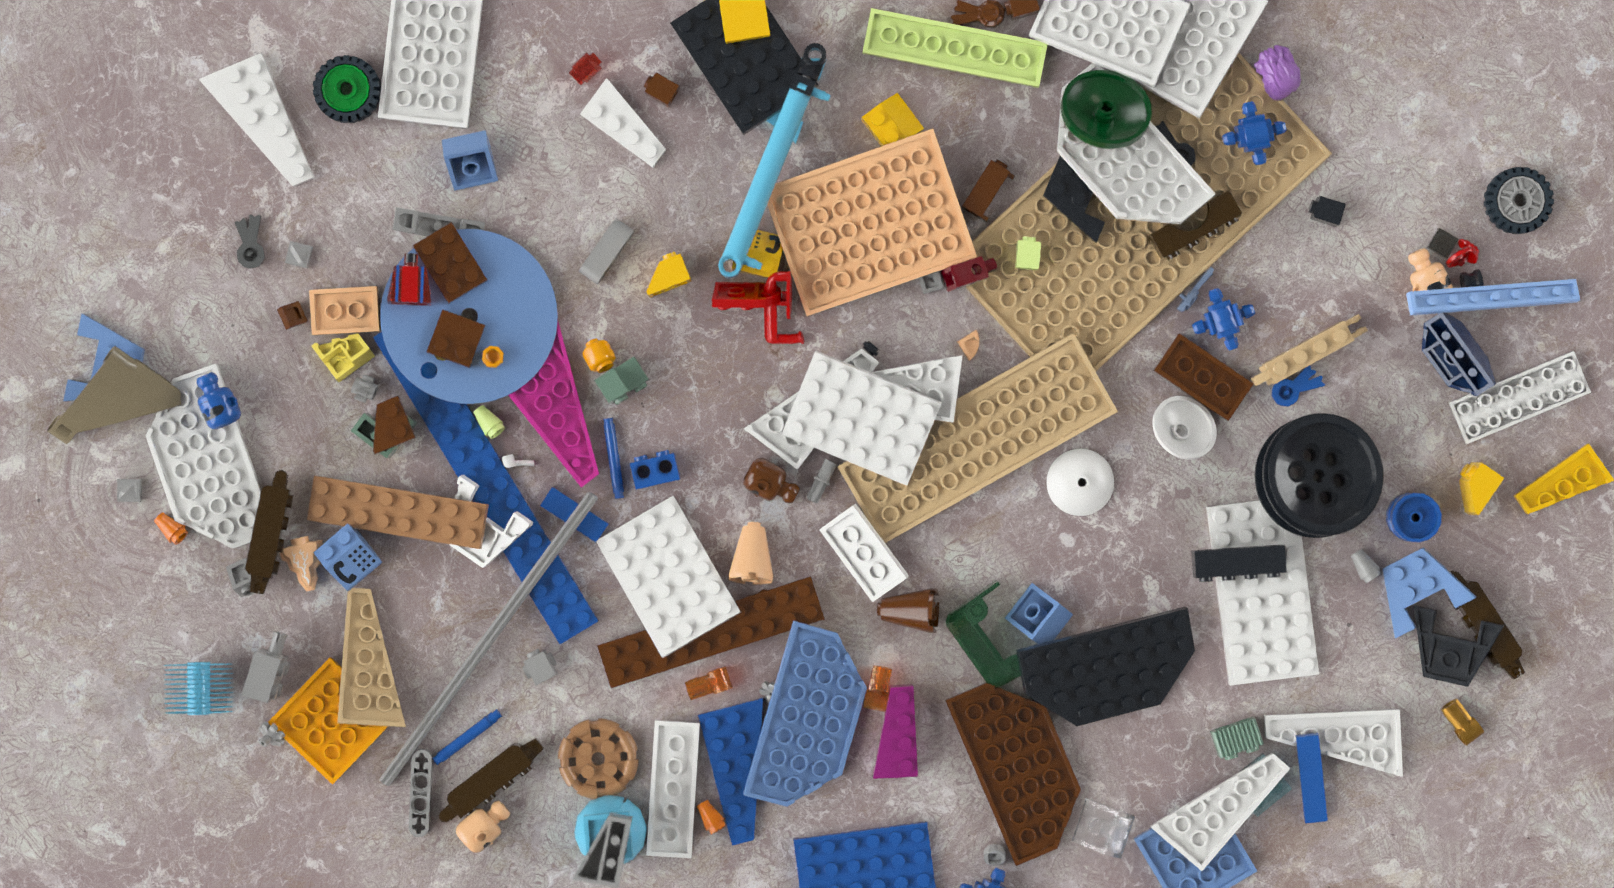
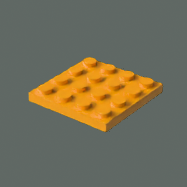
[268,657,389,785]

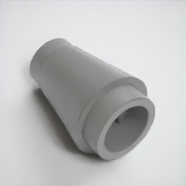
[1351,549,1381,584]

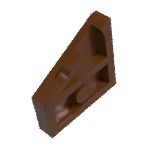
[373,396,416,454]

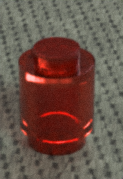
[569,52,602,85]

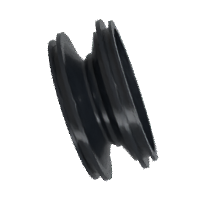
[1254,413,1384,538]

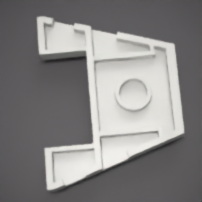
[449,475,534,568]

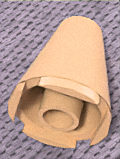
[728,522,773,585]

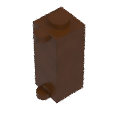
[961,159,1015,222]

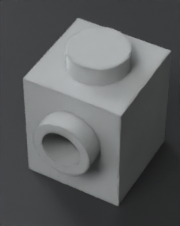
[522,649,558,685]

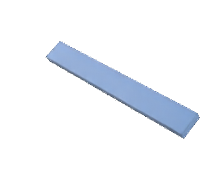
[1406,279,1580,316]

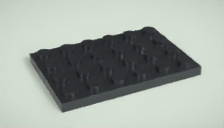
[670,0,819,135]

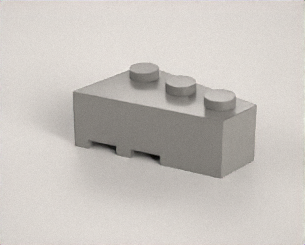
[573,812,633,888]

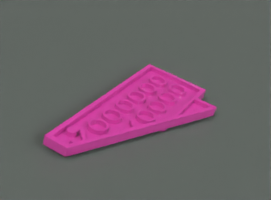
[508,319,599,488]

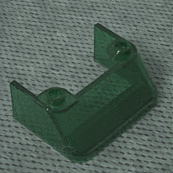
[945,580,1021,688]

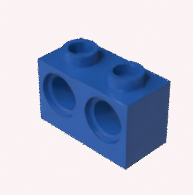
[630,450,681,490]

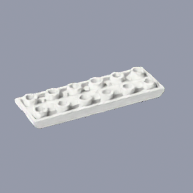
[1449,351,1591,444]

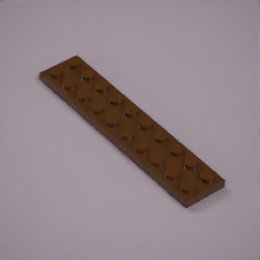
[597,576,825,688]

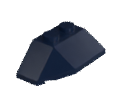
[1422,313,1496,396]

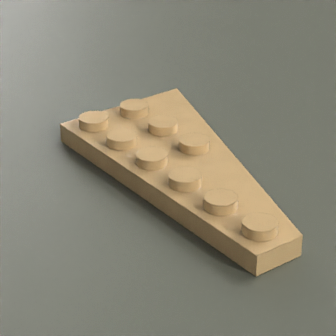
[337,588,406,727]

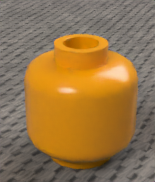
[582,338,616,373]

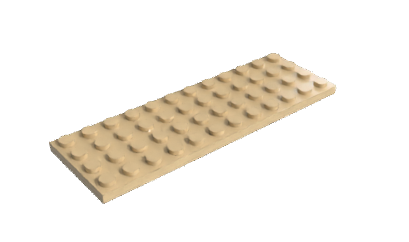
[838,333,1118,543]

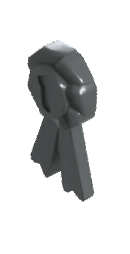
[235,214,265,269]

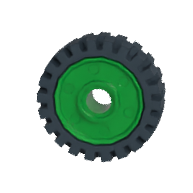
[313,55,381,123]

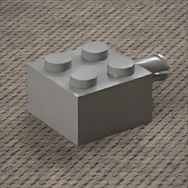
[241,631,290,703]

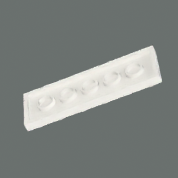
[646,720,700,858]

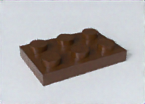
[413,222,487,304]

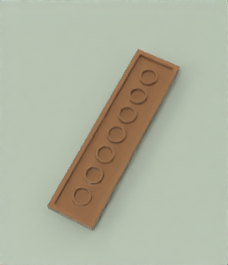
[307,476,489,549]

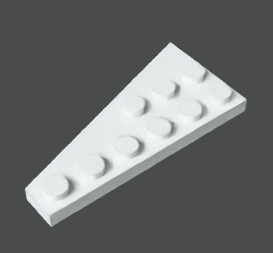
[199,53,314,187]
[744,349,879,470]
[1264,709,1403,777]
[1150,753,1290,871]

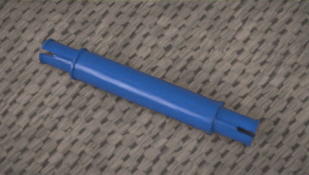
[603,418,624,499]
[432,709,502,765]

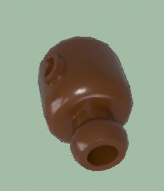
[743,458,800,504]

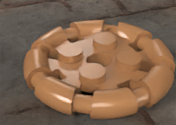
[558,718,639,799]

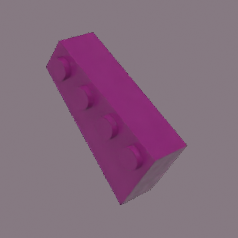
[872,684,918,779]

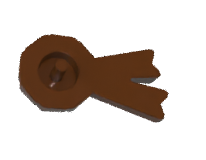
[951,0,1005,28]

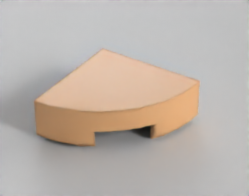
[957,330,979,360]

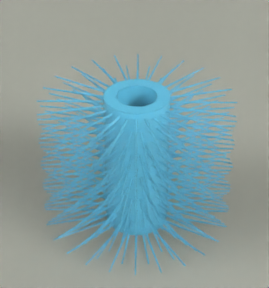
[164,662,234,715]

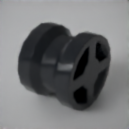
[1460,269,1484,288]

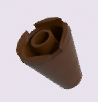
[877,588,940,633]

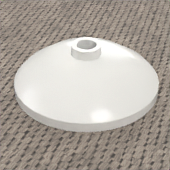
[1152,396,1217,460]
[1046,449,1114,516]

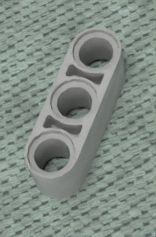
[579,218,635,284]

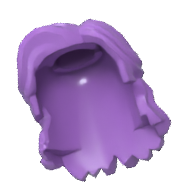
[1254,45,1301,101]

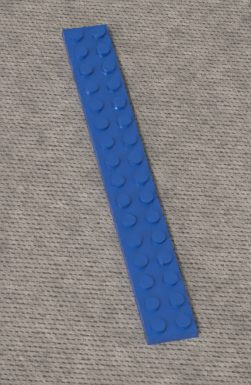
[373,332,599,644]

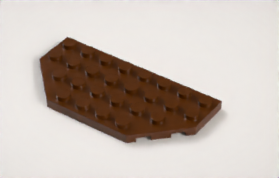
[945,682,1081,866]

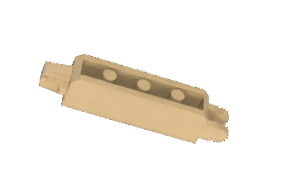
[1251,314,1368,386]

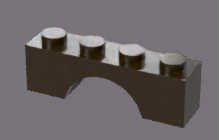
[1148,190,1243,261]

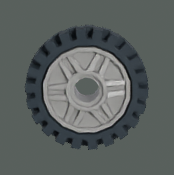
[1483,167,1554,234]

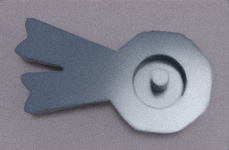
[1176,266,1214,313]

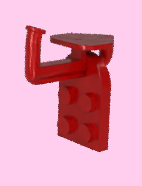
[712,271,805,344]

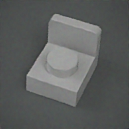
[226,558,254,597]

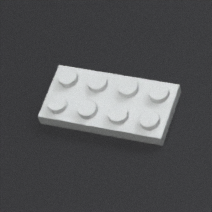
[820,503,909,602]

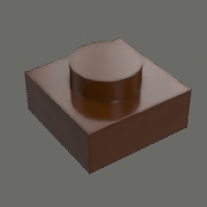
[277,301,308,330]

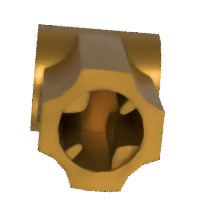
[1441,698,1484,746]

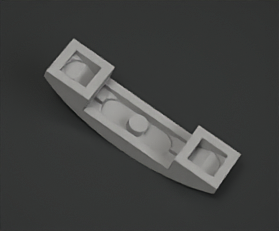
[392,207,485,236]

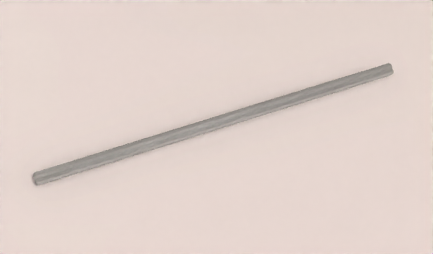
[380,492,598,786]

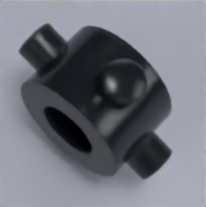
[863,341,879,356]

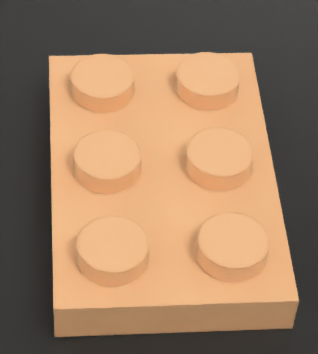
[309,286,381,335]

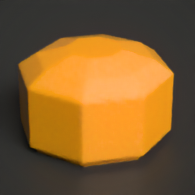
[482,346,504,368]

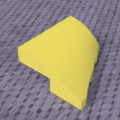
[311,333,375,382]

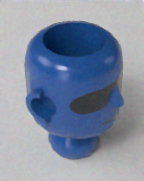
[196,372,241,430]

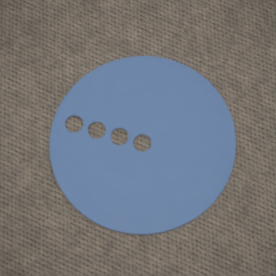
[380,229,558,404]

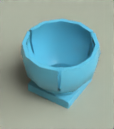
[574,795,647,864]

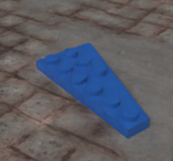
[698,698,763,846]

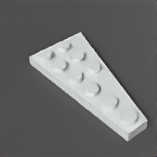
[870,355,963,422]

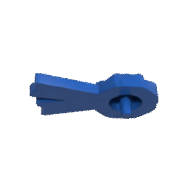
[1271,365,1325,407]

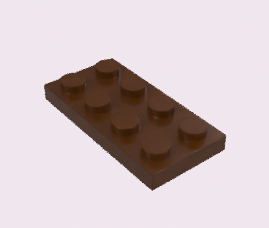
[1153,333,1253,421]

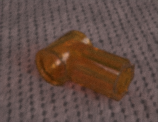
[863,665,892,712]
[685,666,733,700]

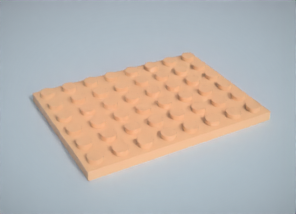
[767,128,977,316]

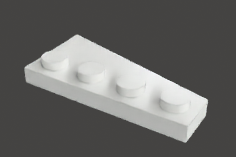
[580,78,666,168]

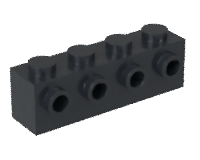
[1191,545,1287,582]

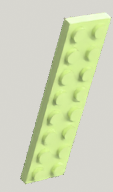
[862,8,1047,88]

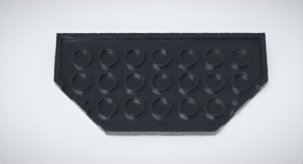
[1016,606,1195,727]

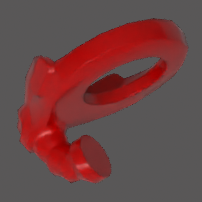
[1446,239,1479,268]

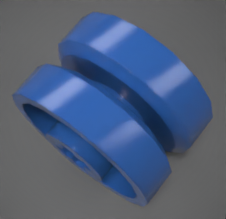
[1386,492,1442,542]

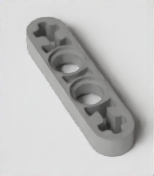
[409,749,433,837]

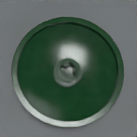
[1060,70,1152,149]

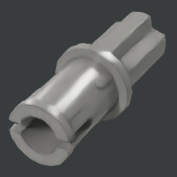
[806,459,838,503]

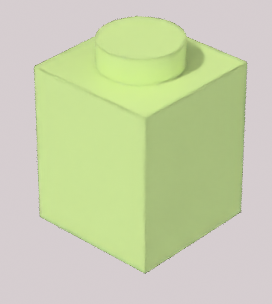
[1015,237,1041,270]

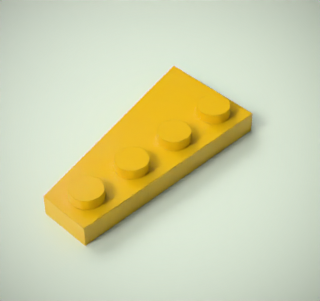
[1513,444,1614,514]

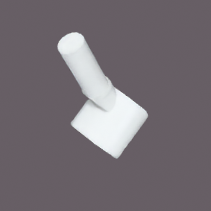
[502,454,534,468]

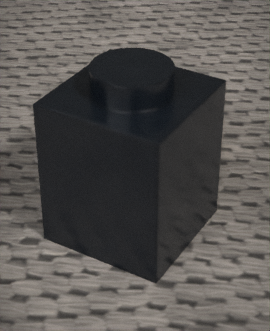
[1308,196,1346,227]

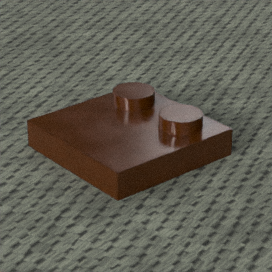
[426,309,485,368]

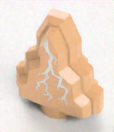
[279,536,323,591]

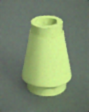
[473,405,505,439]

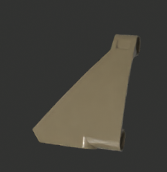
[47,346,181,444]

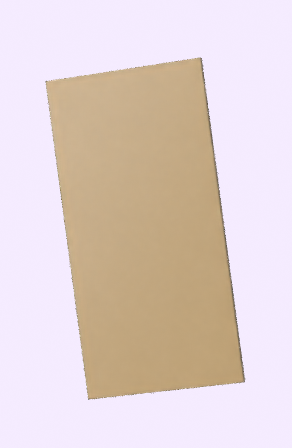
[965,53,1332,372]

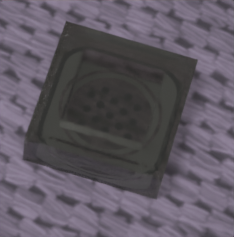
[1427,228,1459,259]

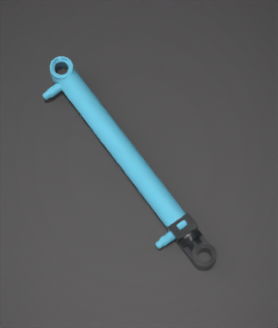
[718,43,831,279]

